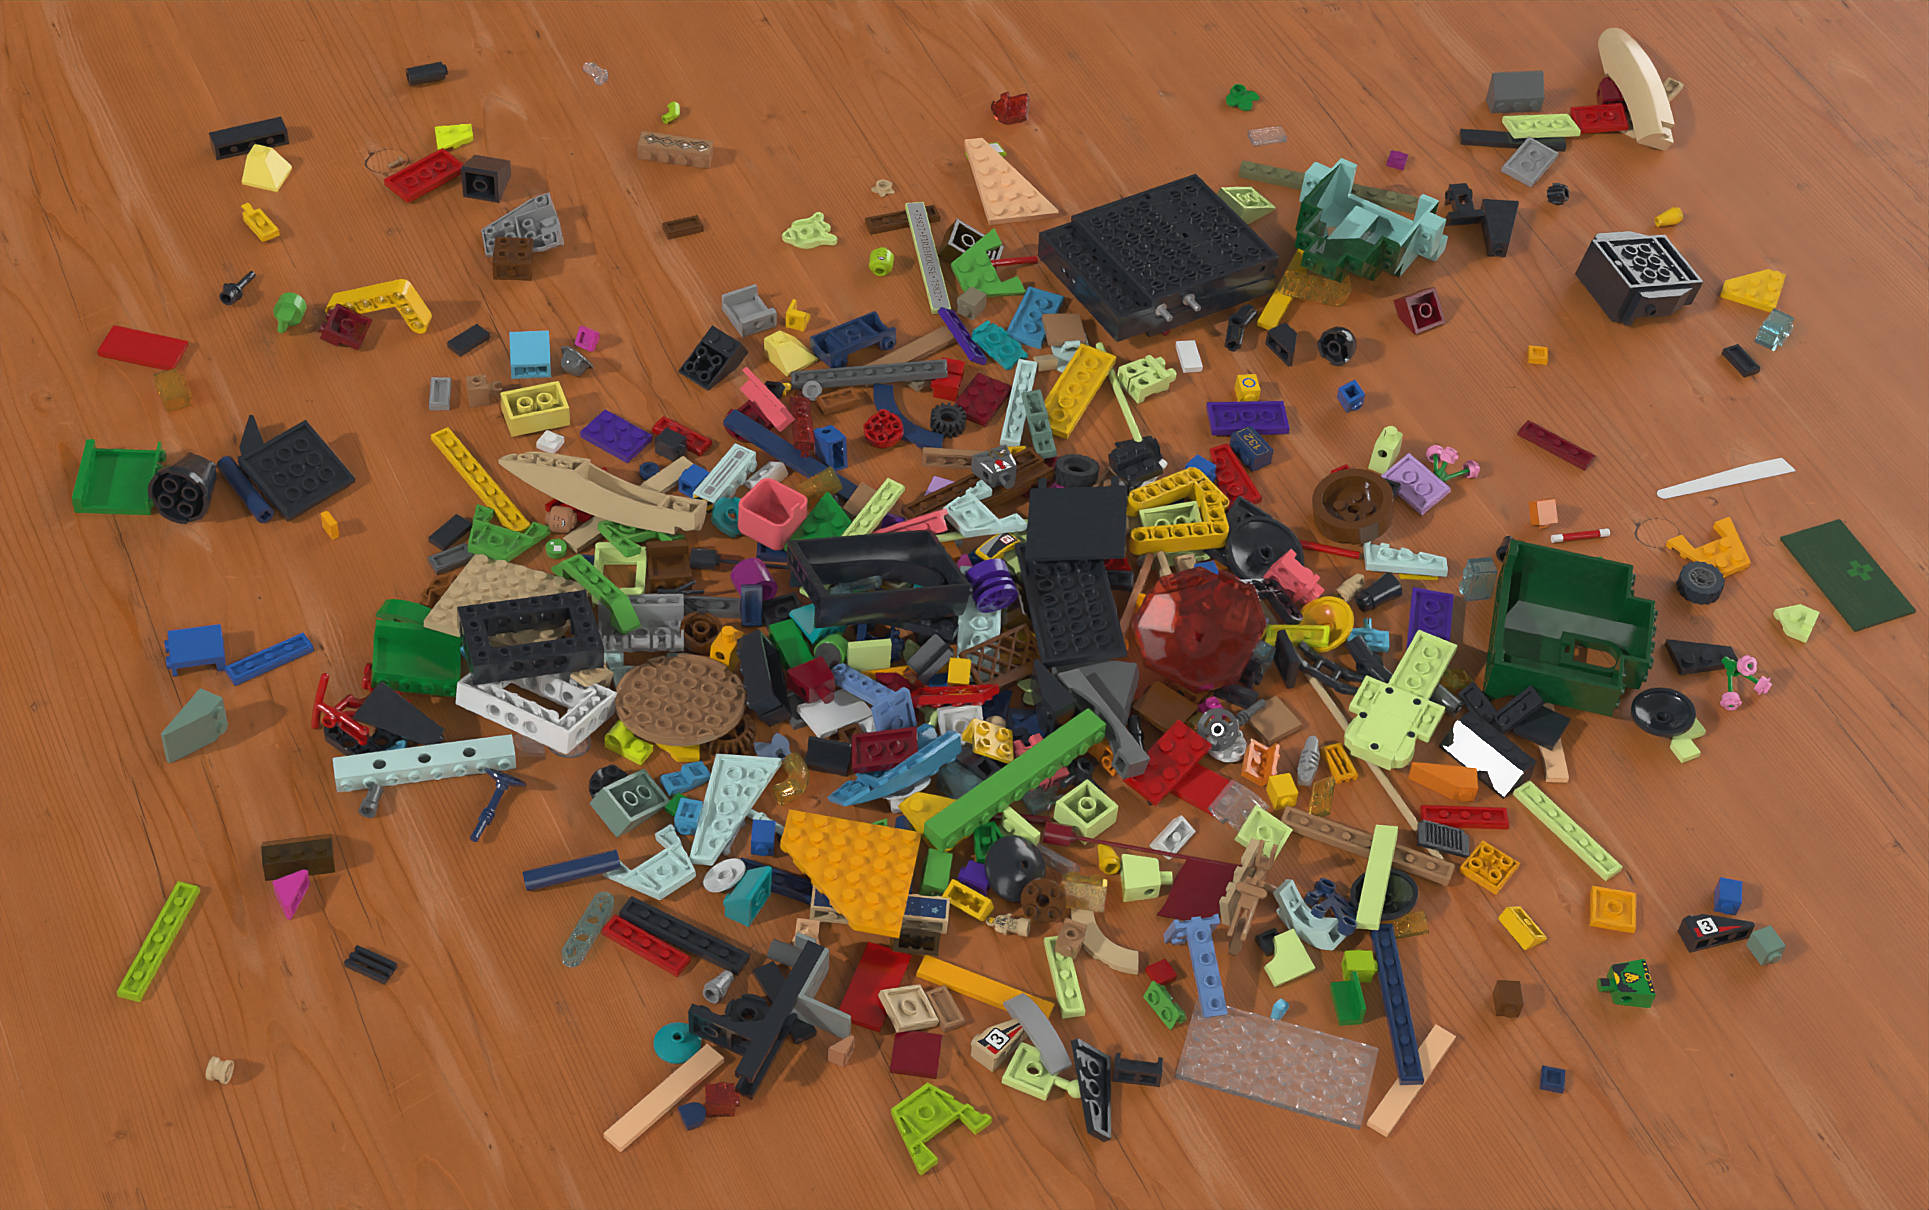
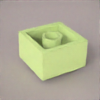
[1054,779,1119,845]

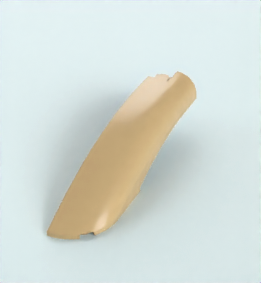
[1598,28,1675,151]
[499,452,707,534]

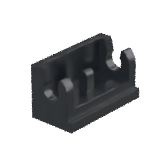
[1113,1052,1163,1087]

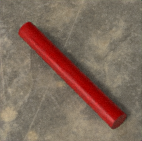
[990,256,1038,267]
[1299,540,1360,560]

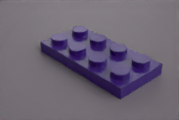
[1206,401,1290,435]
[1406,587,1454,651]

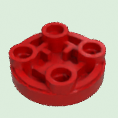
[863,409,904,449]

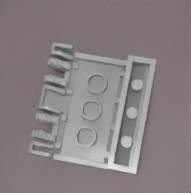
[598,594,684,653]

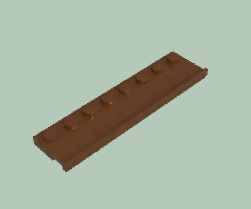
[901,447,1055,535]

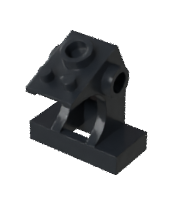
[1444,183,1485,226]
[1214,654,1263,709]

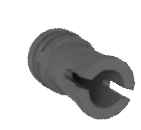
[358,784,383,818]

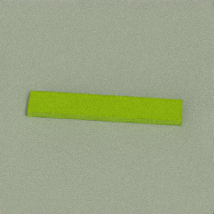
[117,881,200,1002]

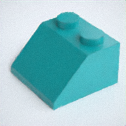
[723,866,772,927]

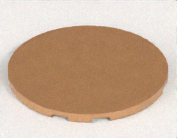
[615,654,746,746]

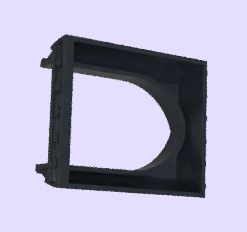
[787,529,973,629]

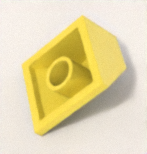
[242,144,292,192]
[764,330,818,377]

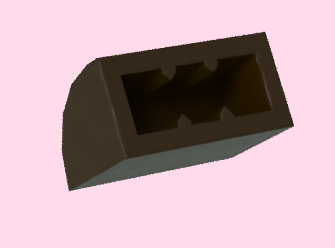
[1001,582,1032,629]
[890,929,940,956]

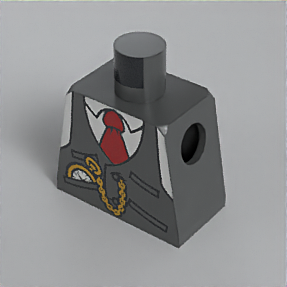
[971,444,1017,489]

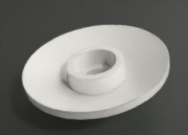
[703,858,745,892]

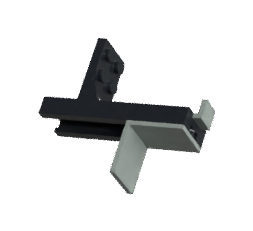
[688,932,851,1100]

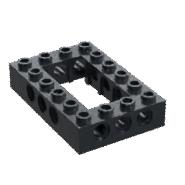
[457,590,604,685]

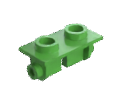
[1143,980,1187,1030]

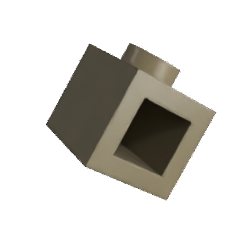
[957,287,987,320]

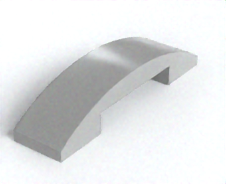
[1003,993,1072,1076]

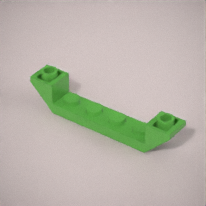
[551,554,641,635]

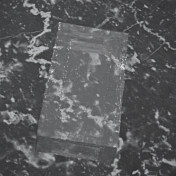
[1247,126,1287,147]

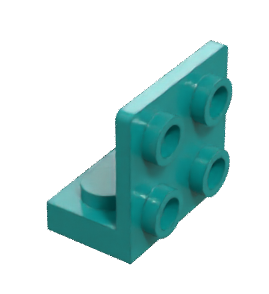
[789,603,848,644]

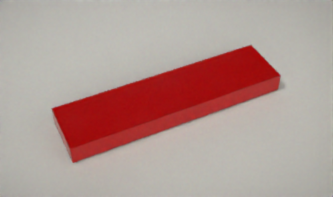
[1419,805,1510,830]
[602,914,691,978]

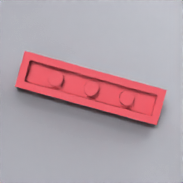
[739,367,795,432]
[871,508,948,534]

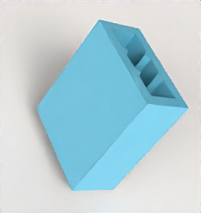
[509,331,551,379]

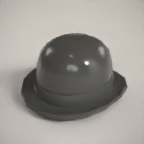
[561,346,594,377]

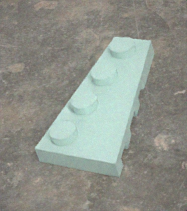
[1363,541,1448,577]

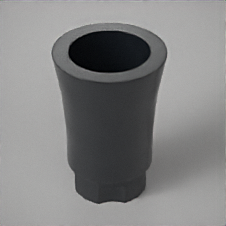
[1355,572,1402,613]

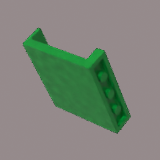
[72,439,167,515]
[371,619,461,697]

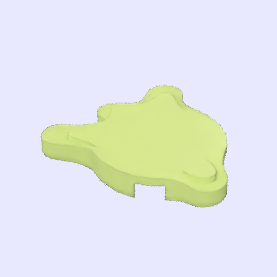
[782,212,837,249]

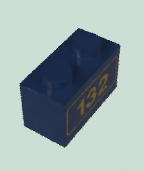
[1229,425,1274,472]

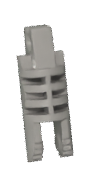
[1297,735,1320,786]

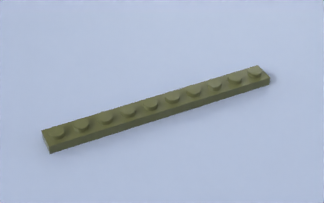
[1238,160,1418,214]

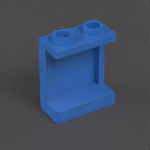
[164,624,226,677]

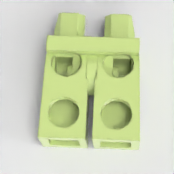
[1117,355,1177,404]

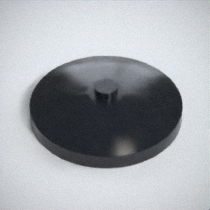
[1225,516,1304,580]

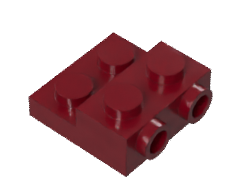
[318,303,373,351]

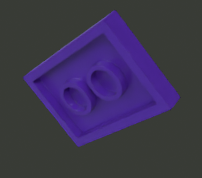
[580,409,652,463]

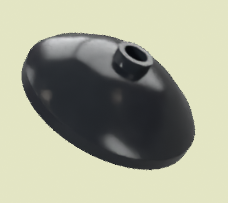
[1631,687,1696,737]
[984,835,1046,902]
[1350,868,1418,921]

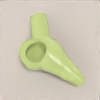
[919,705,940,731]

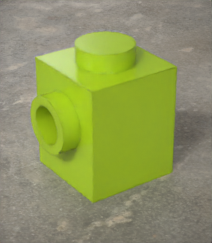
[1341,949,1378,983]

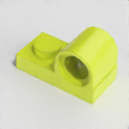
[604,720,653,765]

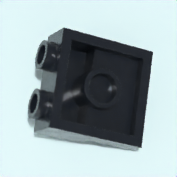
[1108,440,1163,488]

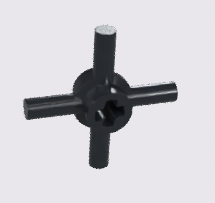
[1059,757,1106,794]

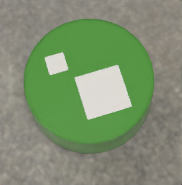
[546,539,567,559]

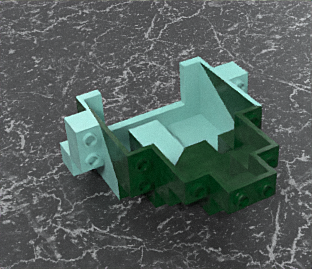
[1294,158,1448,283]

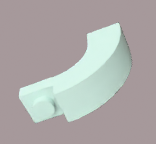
[1273,879,1346,950]

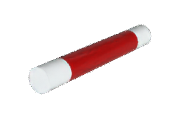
[1551,528,1610,543]

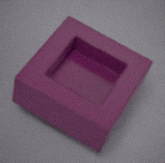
[1386,150,1408,170]

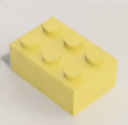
[500,381,570,437]

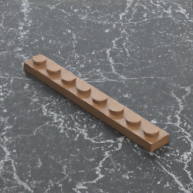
[1280,806,1455,886]

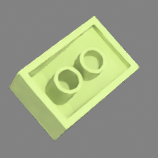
[1217,187,1276,225]

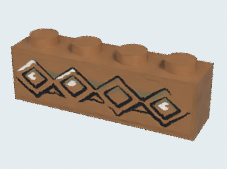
[637,131,713,169]

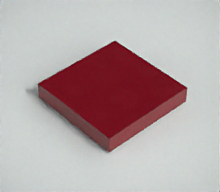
[890,1031,943,1079]

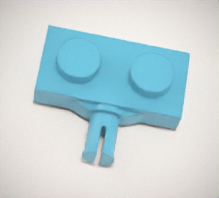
[1346,618,1389,653]

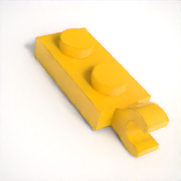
[241,203,280,242]

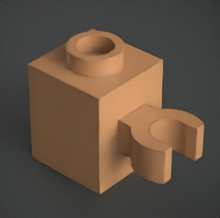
[466,374,502,408]

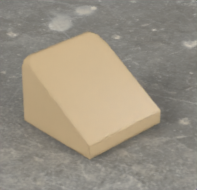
[1033,354,1058,372]

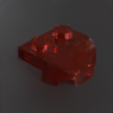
[991,91,1030,125]

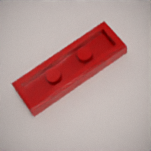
[652,416,712,457]

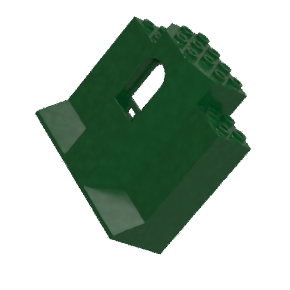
[1482,539,1658,717]

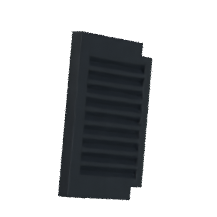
[1417,819,1469,858]

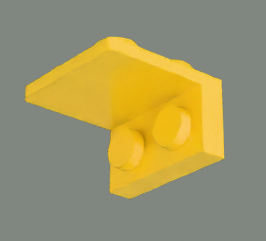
[962,718,1014,764]

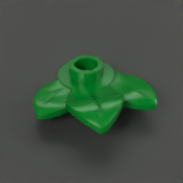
[1226,84,1260,111]

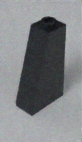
[1480,199,1519,257]
[351,681,445,746]

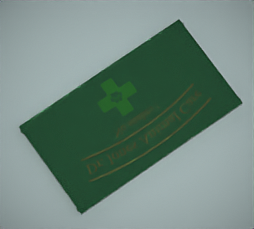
[1780,519,1916,632]

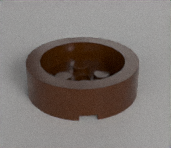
[1312,469,1394,545]

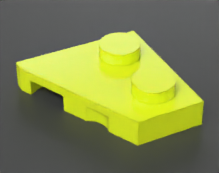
[435,124,473,150]

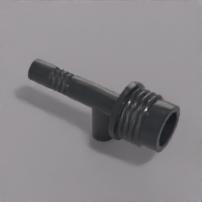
[219,271,256,306]

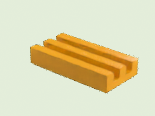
[1320,743,1358,784]

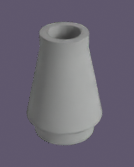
[703,970,734,1003]

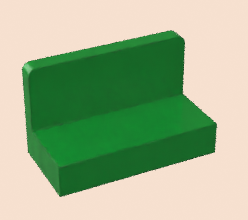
[1329,971,1366,1026]

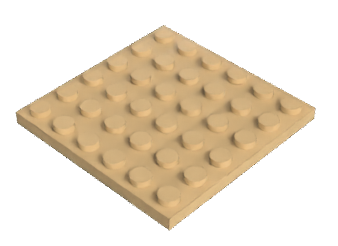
[424,554,591,648]

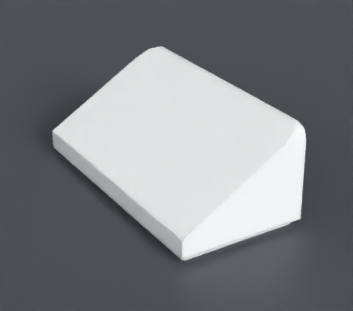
[744,461,788,489]
[1149,815,1196,860]

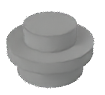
[802,381,822,400]

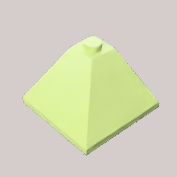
[1138,501,1210,570]

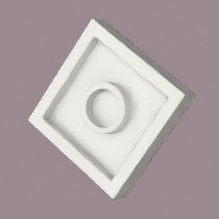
[937,703,983,748]

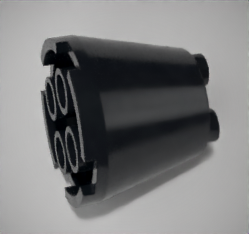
[148,452,217,524]

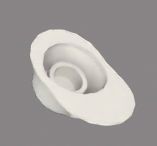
[882,776,931,814]

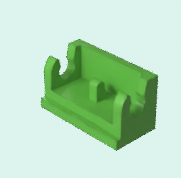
[918,848,953,897]

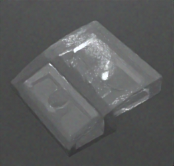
[1208,780,1270,832]

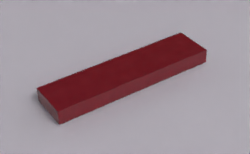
[1517,420,1596,471]

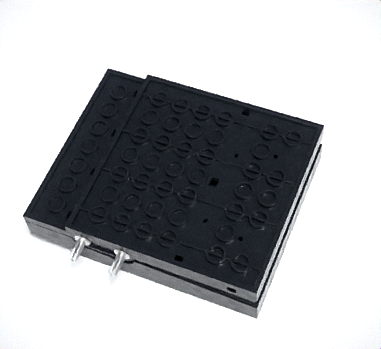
[1037,174,1279,342]

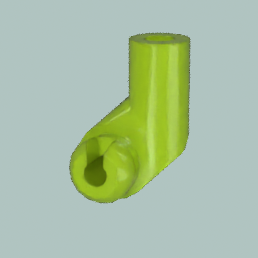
[662,101,680,124]

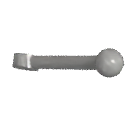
[722,820,746,855]

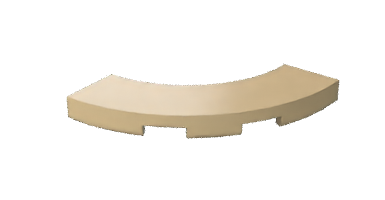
[1070,908,1138,975]

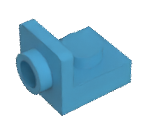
[674,798,703,835]

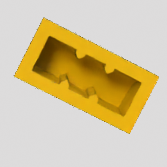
[942,879,994,921]

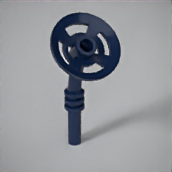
[470,768,527,842]

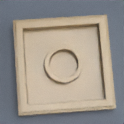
[878,984,939,1033]

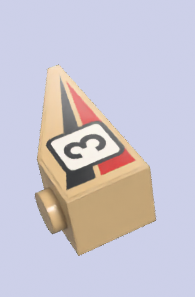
[971,1018,1028,1072]

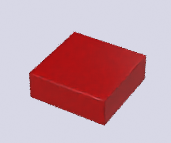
[1145,959,1177,985]

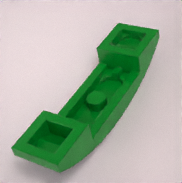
[376,599,432,625]

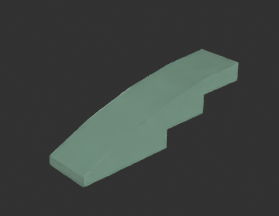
[1021,390,1057,459]

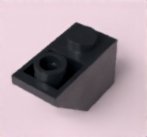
[950,747,1001,787]

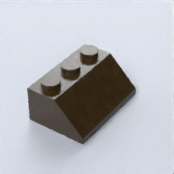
[261,834,335,881]

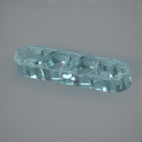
[561,892,614,967]

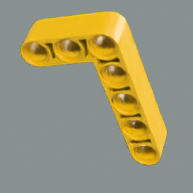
[325,279,432,334]
[1127,467,1229,517]
[1129,490,1229,555]

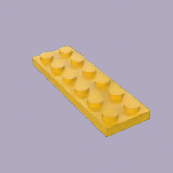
[1044,343,1116,439]

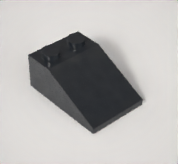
[1030,659,1076,736]

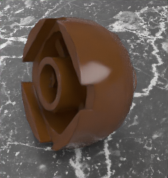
[679,612,722,654]

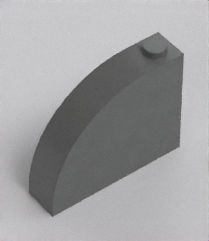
[1052,659,1140,728]

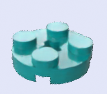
[711,497,742,538]

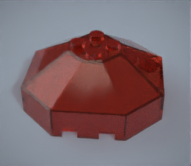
[1131,566,1267,694]

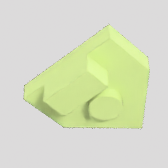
[1773,604,1820,643]

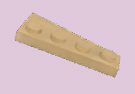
[1219,838,1263,926]

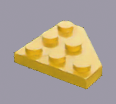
[1720,269,1786,313]
[898,792,989,852]

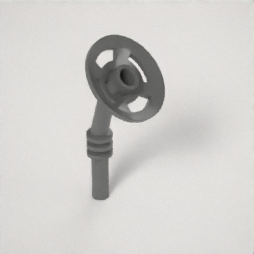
[1197,699,1266,751]

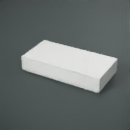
[1175,340,1203,373]

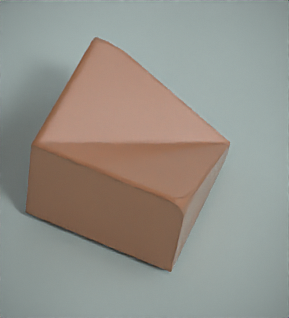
[828,1035,855,1067]

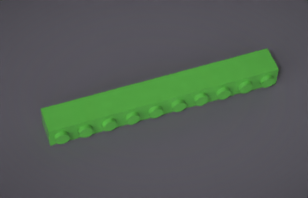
[924,708,1106,853]

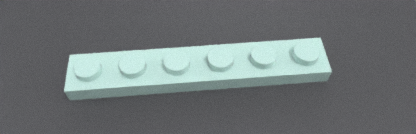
[1000,359,1038,446]

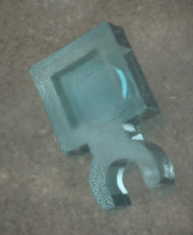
[1021,786,1063,815]

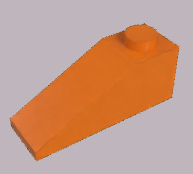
[1408,762,1478,802]

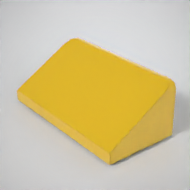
[1498,906,1547,950]

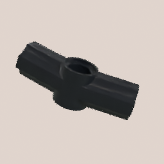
[1225,304,1257,352]
[1345,635,1393,684]

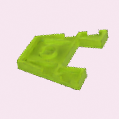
[891,1082,992,1176]

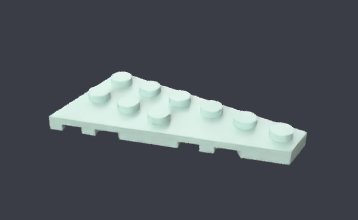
[689,754,782,866]

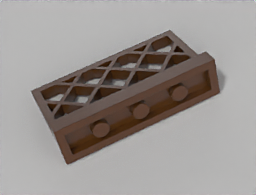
[958,623,1049,694]

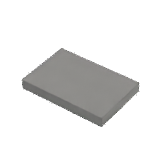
[1501,137,1559,188]

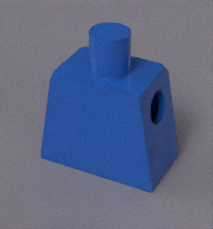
[812,425,848,472]

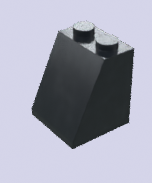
[461,155,511,203]

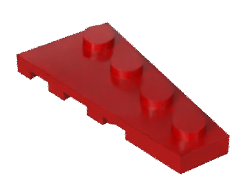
[1209,443,1262,514]

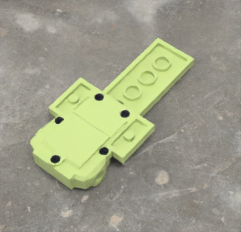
[1344,630,1457,770]

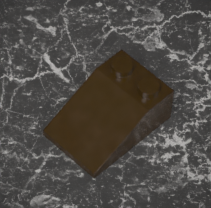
[937,219,1004,271]

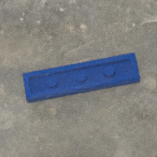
[224,632,314,686]

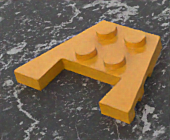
[1666,517,1751,578]

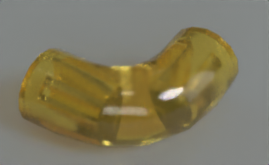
[773,752,810,806]

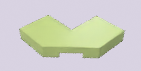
[1670,718,1706,763]

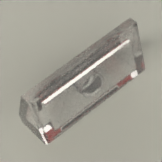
[1036,843,1080,879]

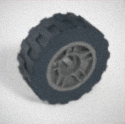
[1676,561,1725,605]

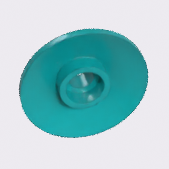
[654,1022,701,1064]

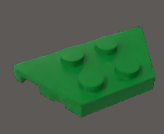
[785,492,852,551]

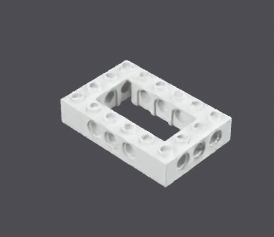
[456,672,617,755]

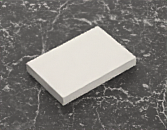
[797,689,873,738]

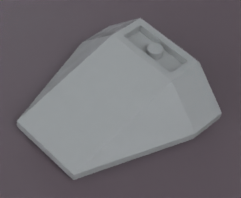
[481,193,564,257]

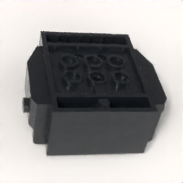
[1575,231,1703,326]

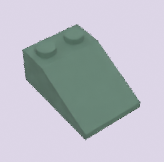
[161,688,228,763]
[589,769,670,838]

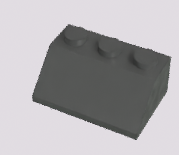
[1486,70,1545,114]

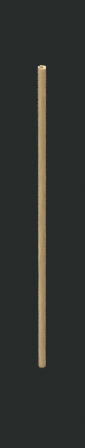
[1234,574,1445,861]

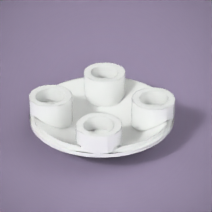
[1206,730,1246,762]

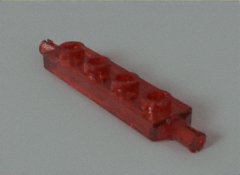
[789,391,815,458]

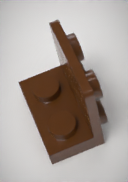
[492,237,533,281]

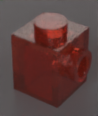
[705,1082,740,1118]

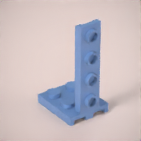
[831,663,918,731]
[1163,914,1228,1018]

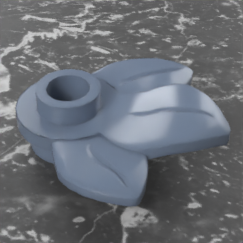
[754,733,793,767]

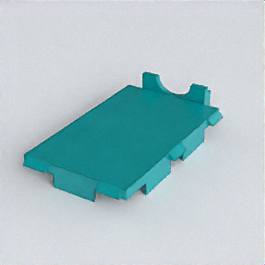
[972,320,1028,370]

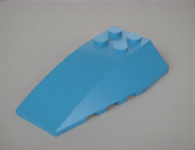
[827,723,962,806]

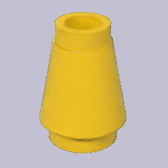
[1654,207,1683,227]
[1097,844,1121,875]

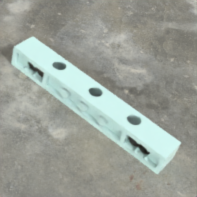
[333,734,516,792]

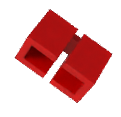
[930,357,965,402]

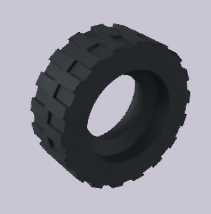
[1054,454,1099,488]

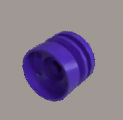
[965,558,1018,613]

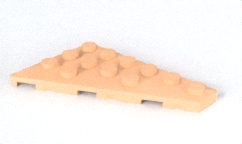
[964,138,1059,225]

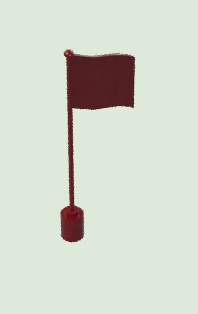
[1042,821,1243,921]

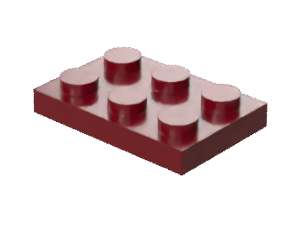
[955,373,1012,427]
[852,727,918,774]

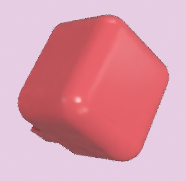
[738,478,807,551]

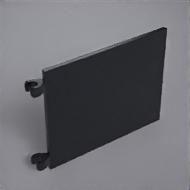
[1025,476,1127,561]

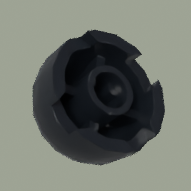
[1317,326,1357,366]

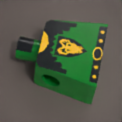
[1597,959,1656,1008]

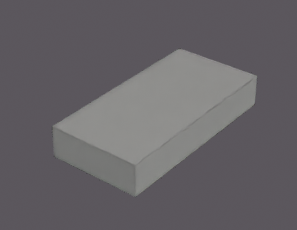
[429,377,452,410]

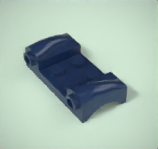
[810,311,896,368]

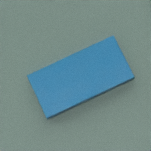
[1006,286,1065,349]

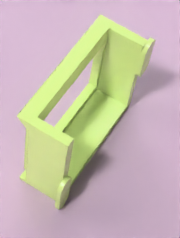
[592,542,647,607]

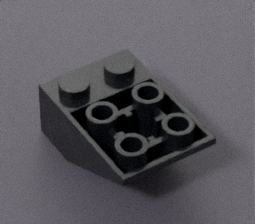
[678,325,748,391]

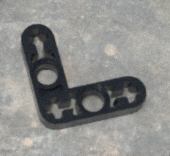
[1230,578,1303,625]
[323,723,402,764]

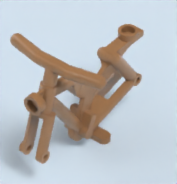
[1227,840,1278,957]

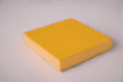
[1589,886,1636,933]

